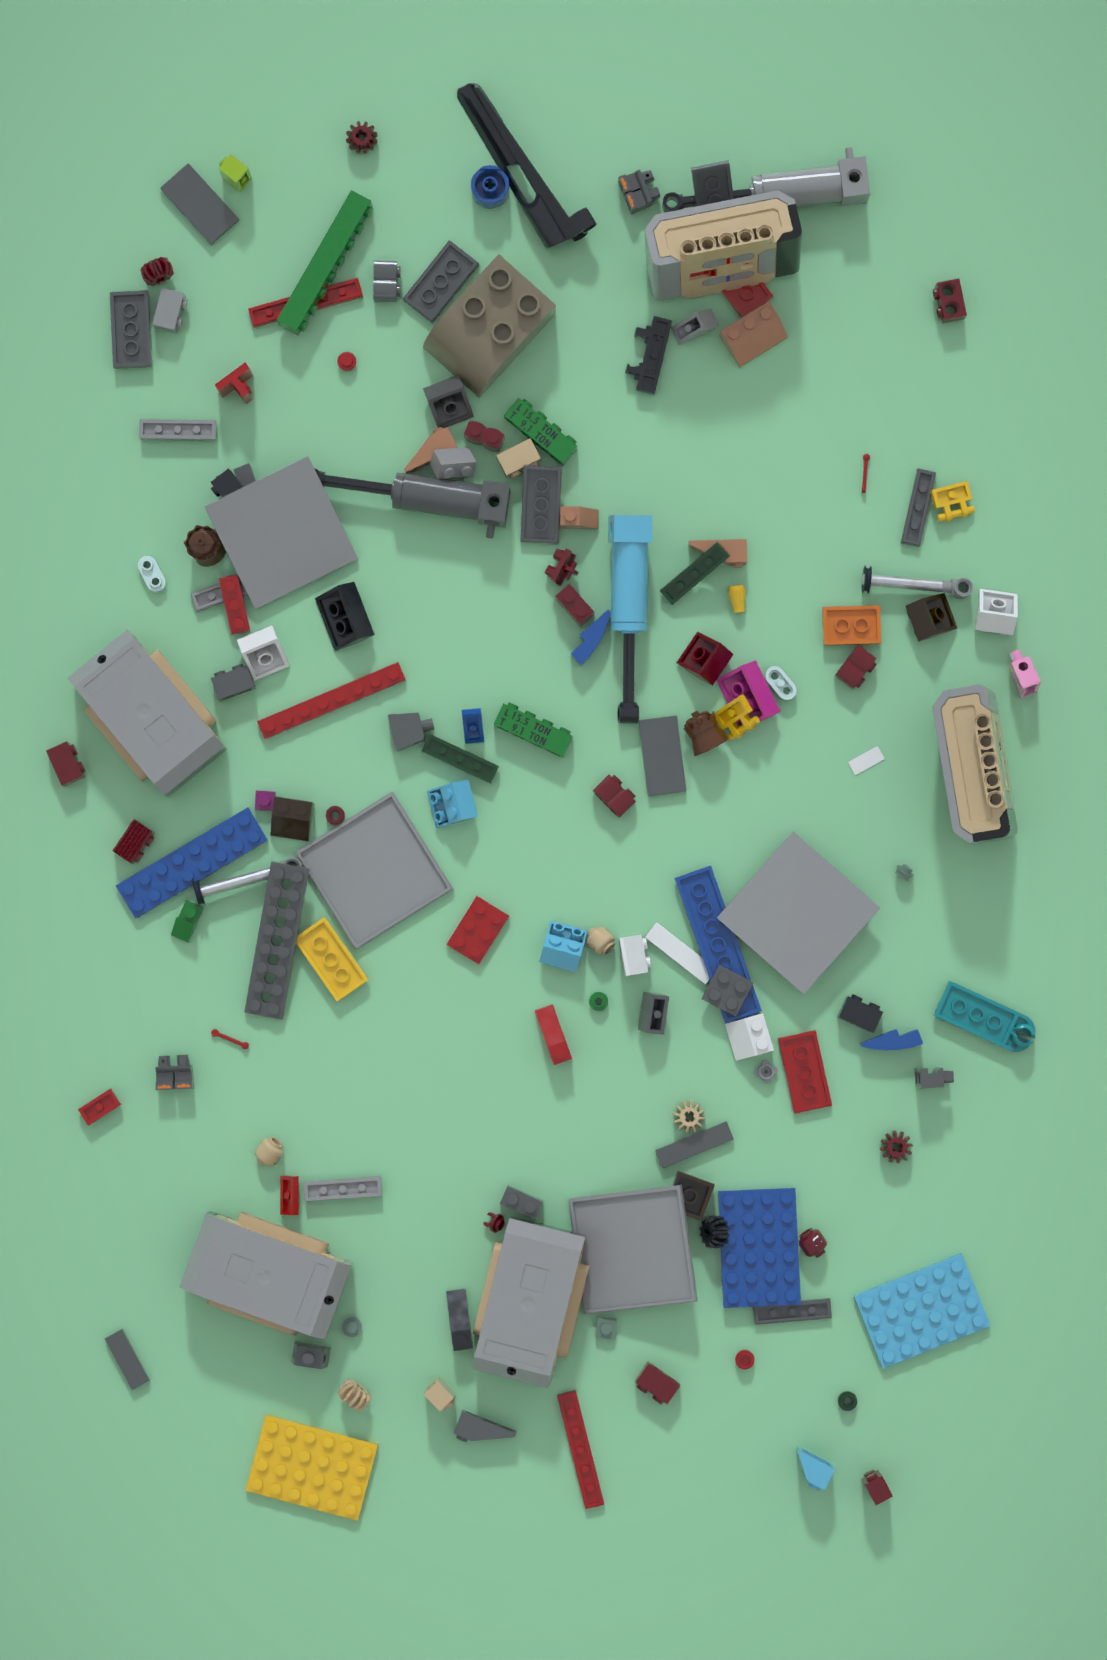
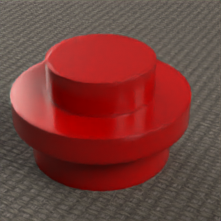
[337,352,356,371]
[735,1350,755,1370]

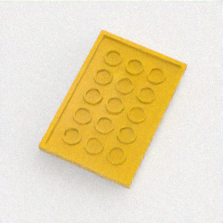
[245,1414,378,1521]

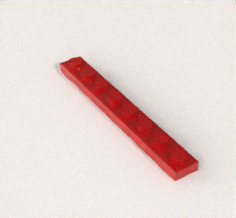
[257,662,406,739]

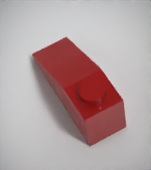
[535,1004,572,1065]

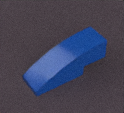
[571,610,611,666]
[859,1029,923,1050]

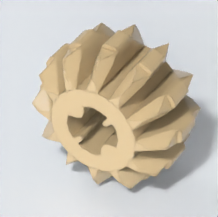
[673,1100,706,1133]
[338,1379,372,1411]

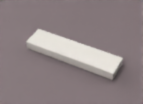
[645,922,709,984]

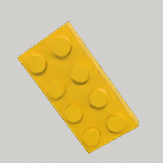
[296,917,369,1002]

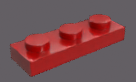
[219,574,250,635]

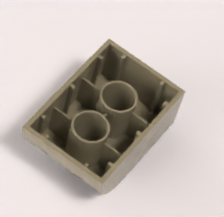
[423,254,556,398]

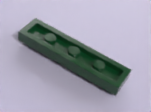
[660,541,730,605]
[422,734,499,784]

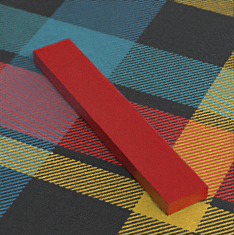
[248,278,363,328]
[557,1390,604,1509]

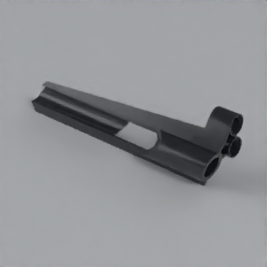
[457,83,597,249]

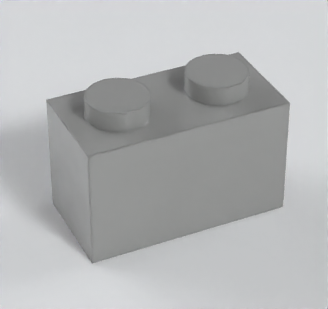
[152,288,188,334]
[430,447,476,479]

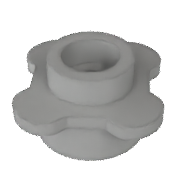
[755,1060,778,1083]

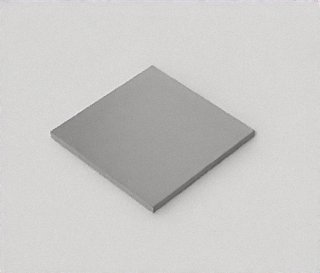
[204,456,358,609]
[295,792,453,950]
[717,831,880,995]
[569,1185,698,1314]

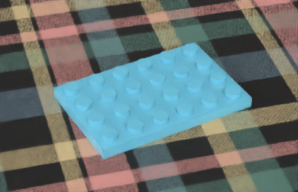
[854,1253,990,1369]

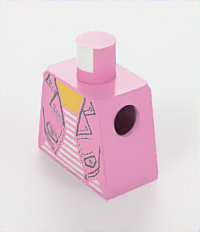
[1009,650,1041,698]

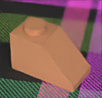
[560,506,599,529]

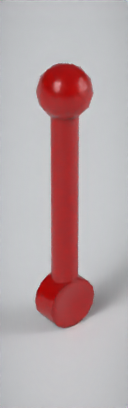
[861,454,870,493]
[211,1029,249,1049]

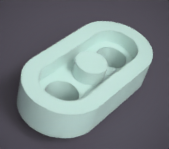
[138,556,166,593]
[765,666,797,701]

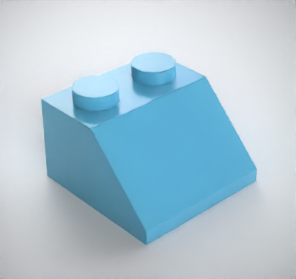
[796,1446,835,1491]

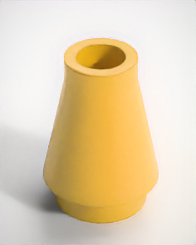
[727,584,746,613]

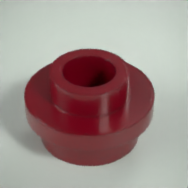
[326,806,345,825]

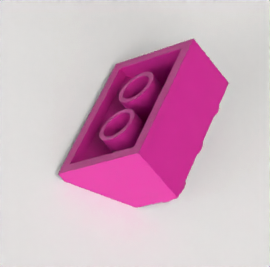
[717,660,781,727]

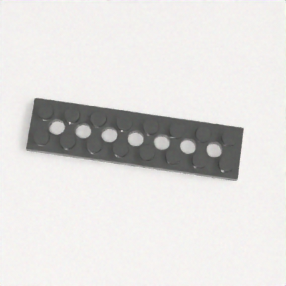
[244,861,310,1020]

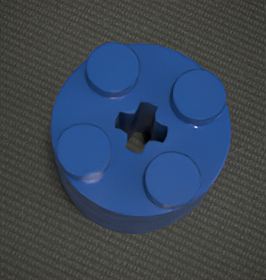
[471,165,509,208]

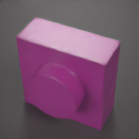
[255,790,276,811]

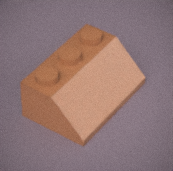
[719,301,788,368]

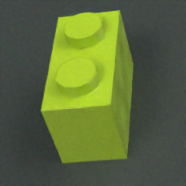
[219,154,252,192]

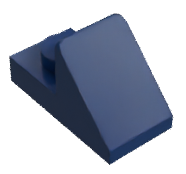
[462,708,484,744]

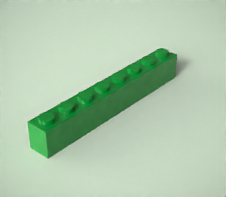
[277,190,373,336]

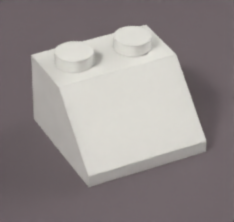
[975,589,1018,635]
[237,626,290,681]
[618,934,651,977]
[725,1013,774,1061]

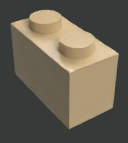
[496,438,541,479]
[424,1377,455,1412]

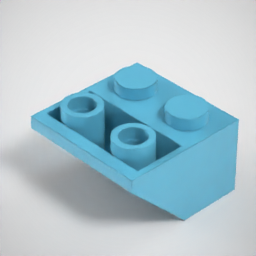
[427,780,478,828]
[539,921,587,972]

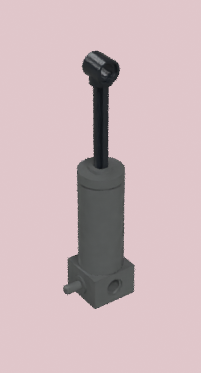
[314,468,511,539]

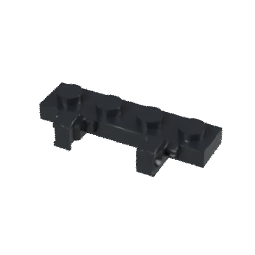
[625,316,672,395]

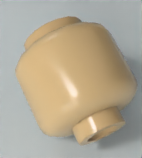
[586,926,615,955]
[255,1137,284,1166]

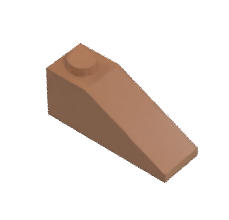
[404,427,458,474]
[688,539,747,568]

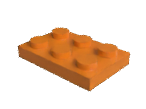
[822,605,881,646]

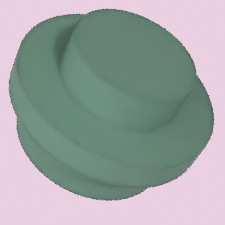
[895,864,914,881]
[342,1317,362,1337]

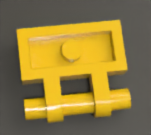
[930,481,975,522]
[715,694,760,741]

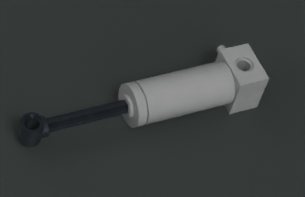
[662,147,870,213]

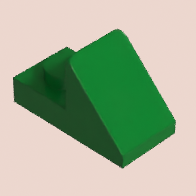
[171,900,204,943]

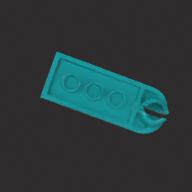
[933,981,1035,1052]

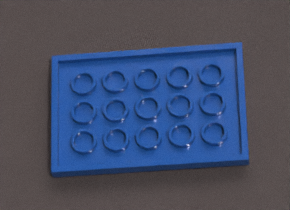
[718,1188,801,1308]

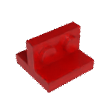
[215,362,253,404]

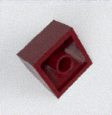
[676,631,734,686]

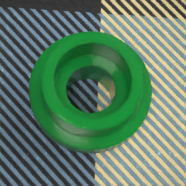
[589,992,608,1011]

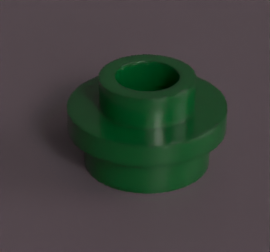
[838,1391,857,1411]

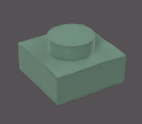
[595,1317,617,1339]

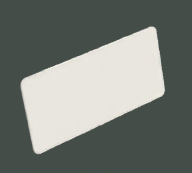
[848,746,885,775]

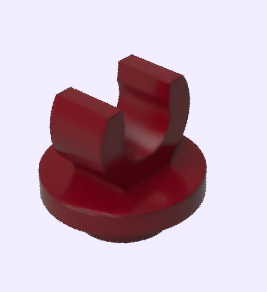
[483,1212,505,1233]

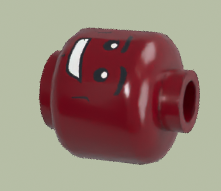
[799,1228,827,1258]

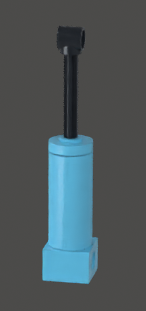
[608,515,652,723]

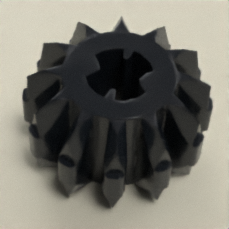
[699,1216,730,1248]

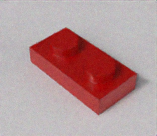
[78,1089,122,1126]
[280,1176,299,1215]

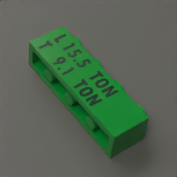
[504,398,577,466]
[494,702,573,758]

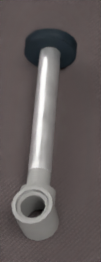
[862,565,973,599]
[192,857,302,907]

